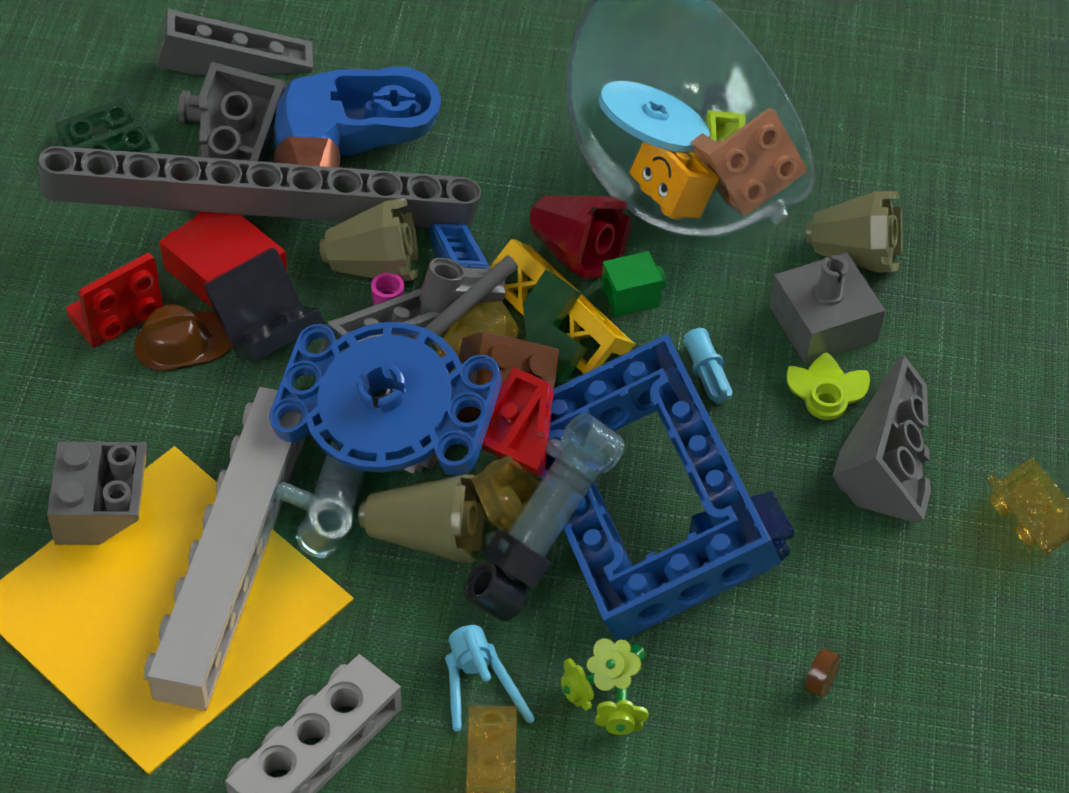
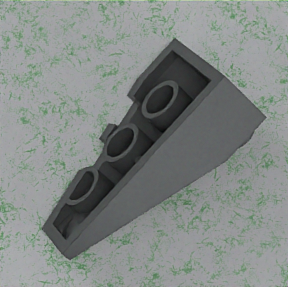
[199,62,286,215]
[833,355,931,523]

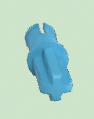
[683,328,733,405]

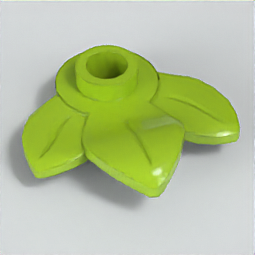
[786,352,870,420]

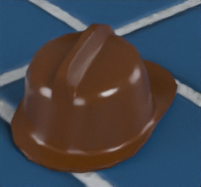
[135,305,231,371]

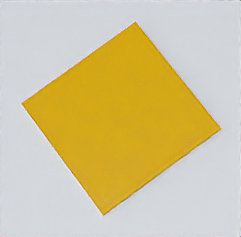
[0,446,354,775]

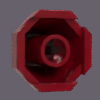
[530,196,632,278]

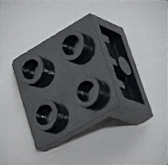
[204,248,325,362]

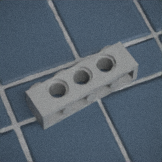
[225,654,402,793]

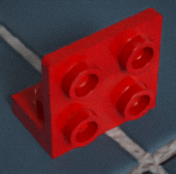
[65,253,163,348]

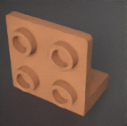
[690,108,807,217]

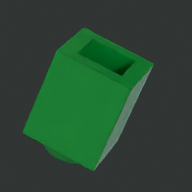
[601,251,666,317]

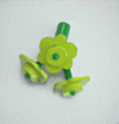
[561,638,648,735]

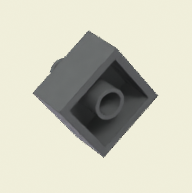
[769,252,885,365]

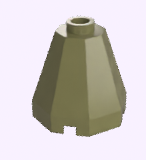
[806,191,903,272]
[319,198,419,282]

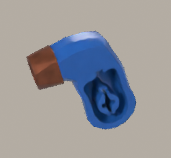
[274,67,442,168]

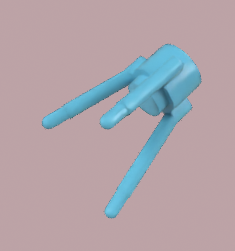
[445,625,534,732]

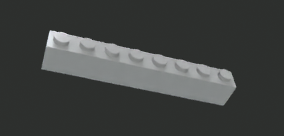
[144,387,307,711]

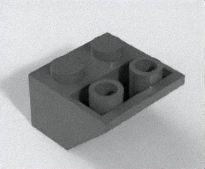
[47,442,147,545]

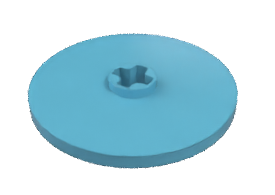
[599,81,710,152]

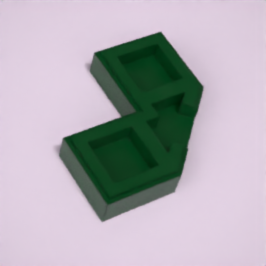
[523,270,588,383]

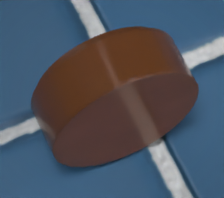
[805,649,841,698]

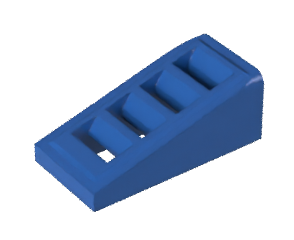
[428,223,490,269]

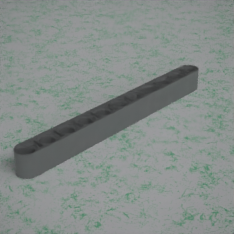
[38,146,481,228]

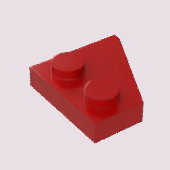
[481,367,554,477]

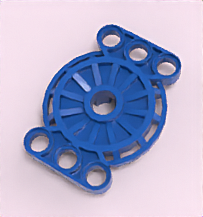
[269,322,502,475]

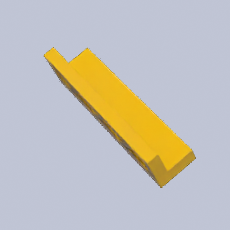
[490,238,635,374]

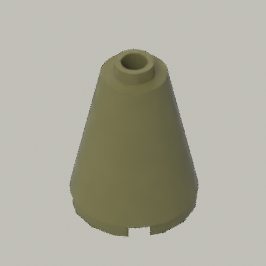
[359,474,486,563]

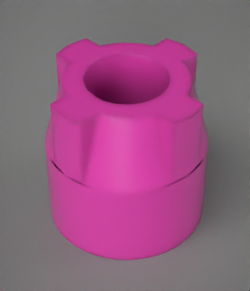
[371,273,404,305]

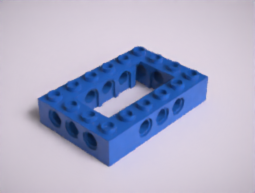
[542,333,782,641]

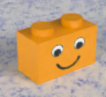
[629,141,719,220]

